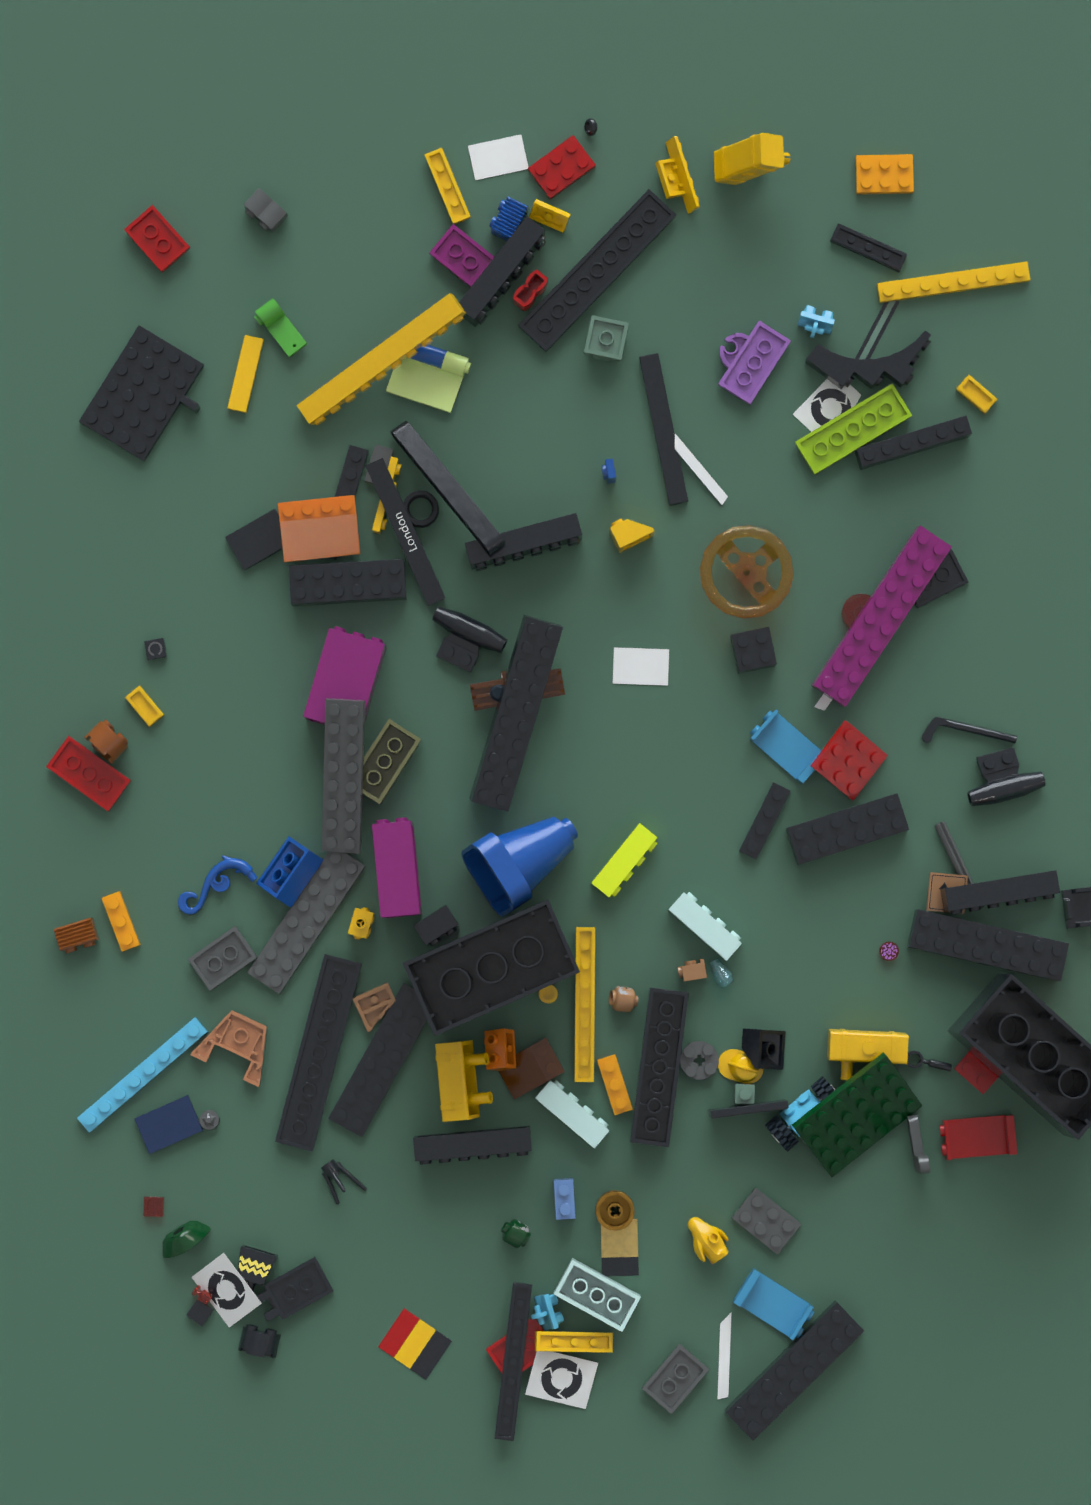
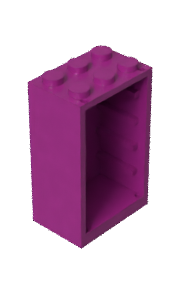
[303,626,387,725]
[372,817,422,919]

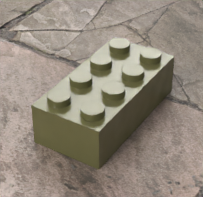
[363,719,422,805]

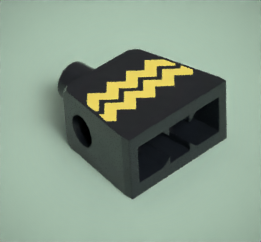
[237,1244,278,1291]

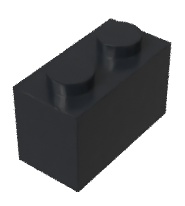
[414,905,459,946]

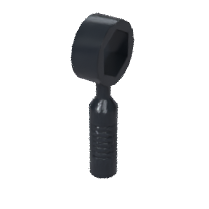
[907,1051,952,1071]

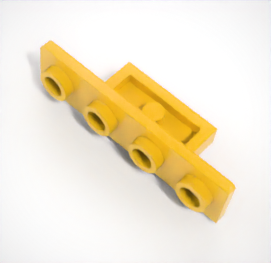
[655,136,699,214]

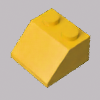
[609,519,655,553]

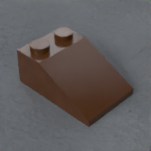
[499,1037,565,1099]

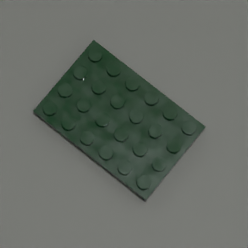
[792,1052,922,1177]

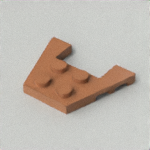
[191,1010,267,1087]

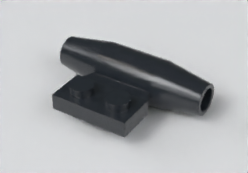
[432,607,508,673]
[967,747,1046,806]

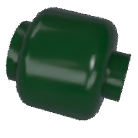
[501,1219,531,1248]

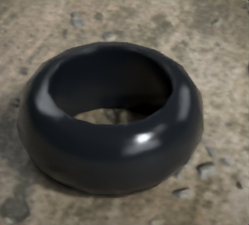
[584,118,597,136]

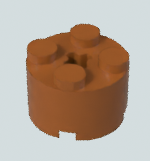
[84,719,128,764]

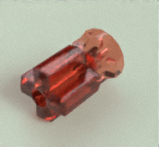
[192,1285,213,1305]

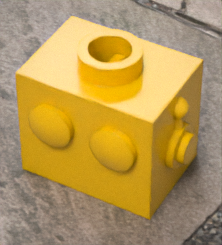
[348,907,375,940]

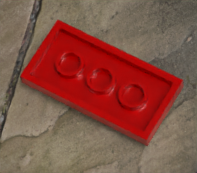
[46,736,131,812]

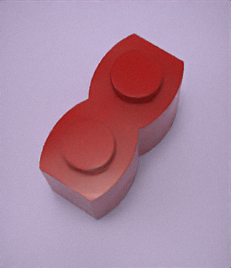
[513,270,548,312]

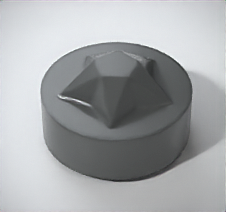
[200,1110,219,1130]

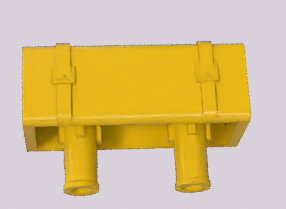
[714,133,791,185]
[827,1029,909,1080]
[435,1040,493,1122]

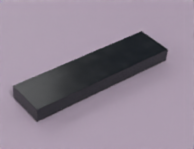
[830,223,907,272]

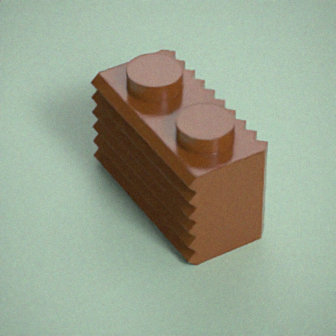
[54,918,99,954]

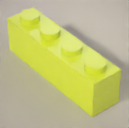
[591,823,658,898]

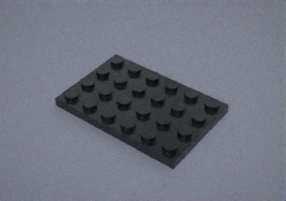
[79,325,204,462]

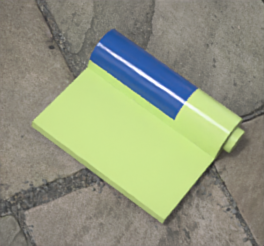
[386,345,471,413]

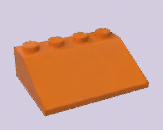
[278,495,360,563]

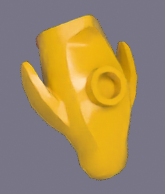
[687,1217,729,1264]

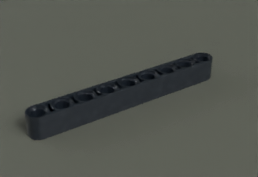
[390,421,505,555]

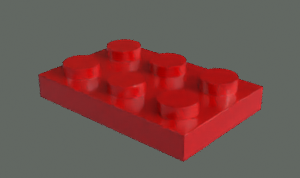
[528,135,596,200]
[124,205,190,273]
[954,1051,998,1094]
[486,1318,544,1373]

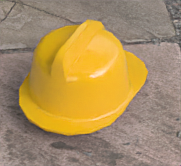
[718,1049,764,1084]

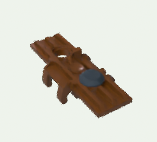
[470,668,565,711]

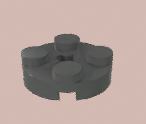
[680,1041,719,1080]

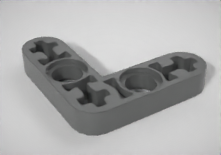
[907,1115,930,1174]

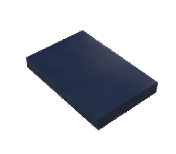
[134,1095,203,1154]

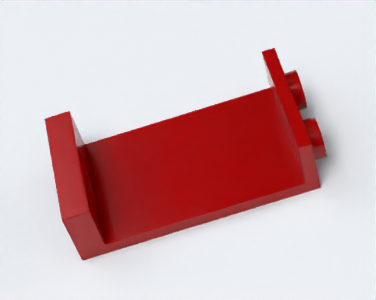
[939,1115,1017,1160]

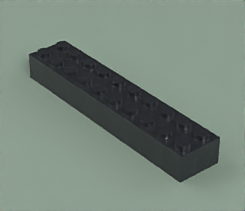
[469,615,563,812]

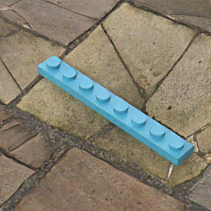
[77,1017,208,1133]

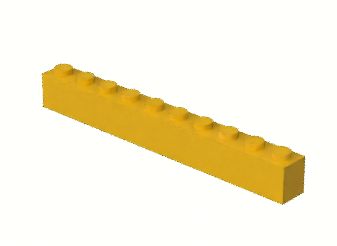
[296,293,466,425]

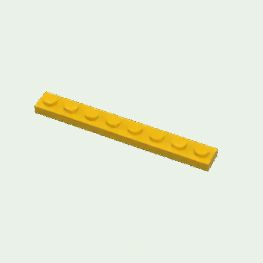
[877,261,1030,303]
[575,927,595,1082]

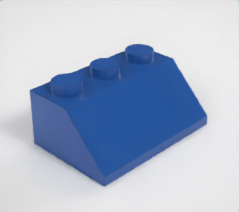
[256,836,323,907]

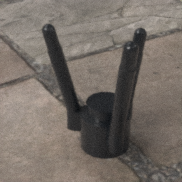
[321,1159,367,1204]

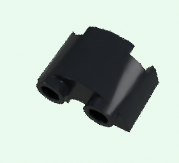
[238,1324,281,1358]

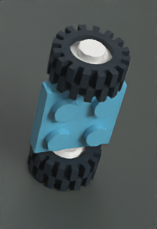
[765,1076,835,1152]

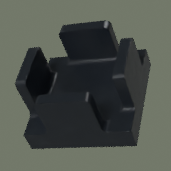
[1061,887,1091,929]

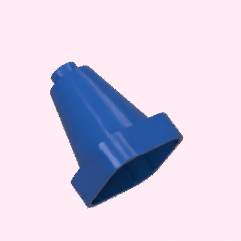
[461,817,578,916]

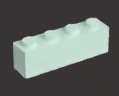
[668,892,742,961]
[535,1080,609,1149]

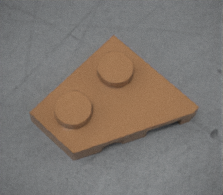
[353,982,396,1032]

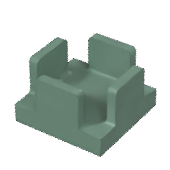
[584,315,629,362]

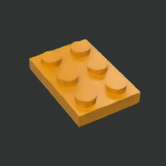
[855,154,914,194]

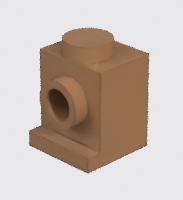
[677,959,707,981]

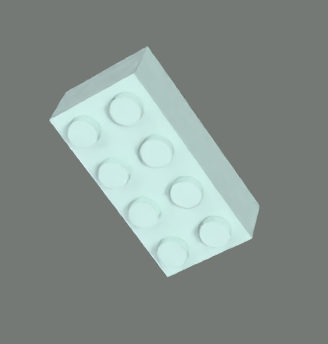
[554,1258,641,1332]

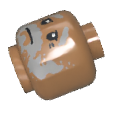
[608,986,638,1013]

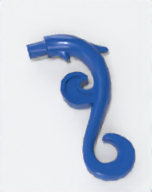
[178,855,258,915]

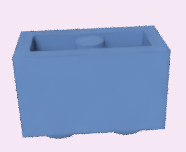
[554,1178,575,1220]

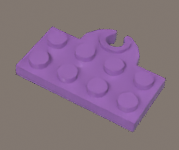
[718,321,791,405]

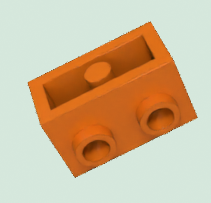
[484,1028,516,1071]

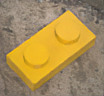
[529,199,571,233]

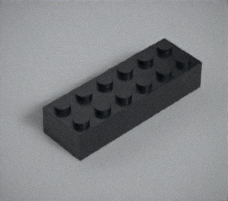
[459,216,546,327]
[465,513,582,571]
[289,559,407,606]
[786,793,909,865]
[413,1126,532,1165]

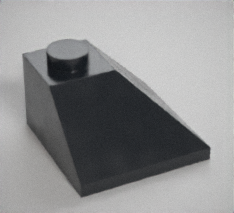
[742,1028,786,1070]

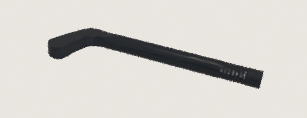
[922,717,1017,743]

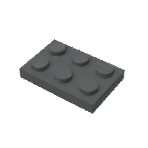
[188,926,257,991]
[731,1187,801,1255]
[642,1343,709,1414]

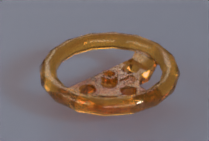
[700,525,794,619]

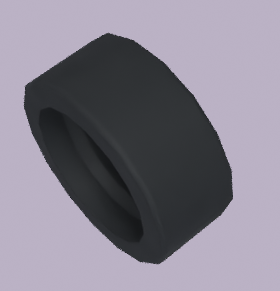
[403,490,439,528]

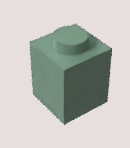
[734,1083,755,1104]

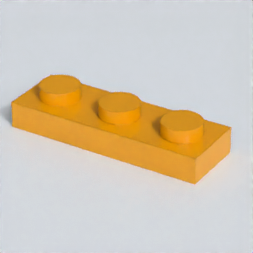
[102,891,141,952]
[597,1054,633,1115]

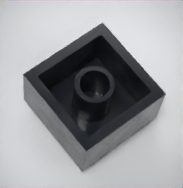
[730,627,777,674]

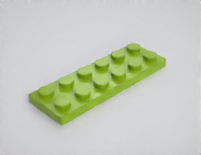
[795,383,912,475]

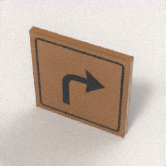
[926,872,968,914]

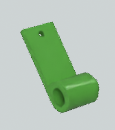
[254,298,307,358]

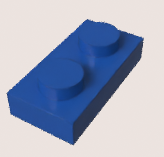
[602,458,616,484]

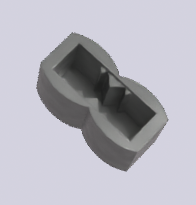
[243,188,288,233]

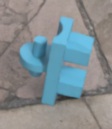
[798,305,835,338]
[531,1294,564,1331]

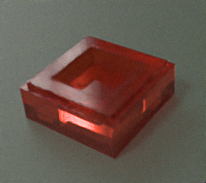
[143,1196,164,1217]

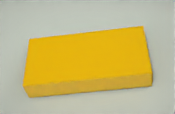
[956,375,997,414]
[125,685,164,727]

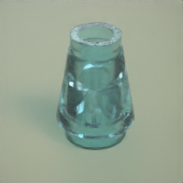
[709,958,734,988]

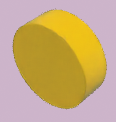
[539,985,558,1003]

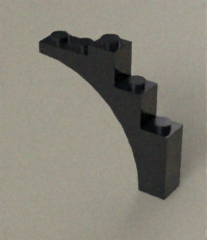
[805,331,931,390]

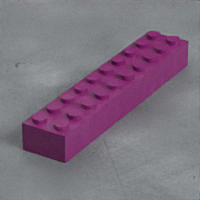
[811,525,952,707]

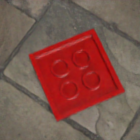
[810,721,888,801]

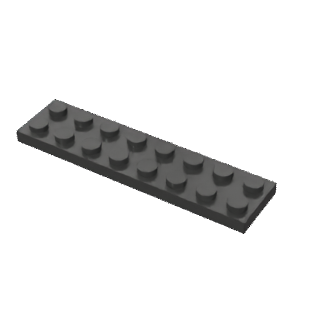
[322,698,365,854]
[247,852,365,994]

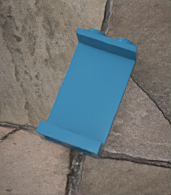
[750,709,822,785]
[733,1268,814,1340]

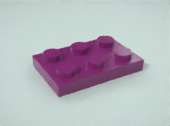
[429,224,494,288]

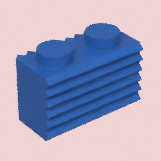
[489,197,528,241]

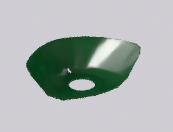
[163,1221,211,1258]

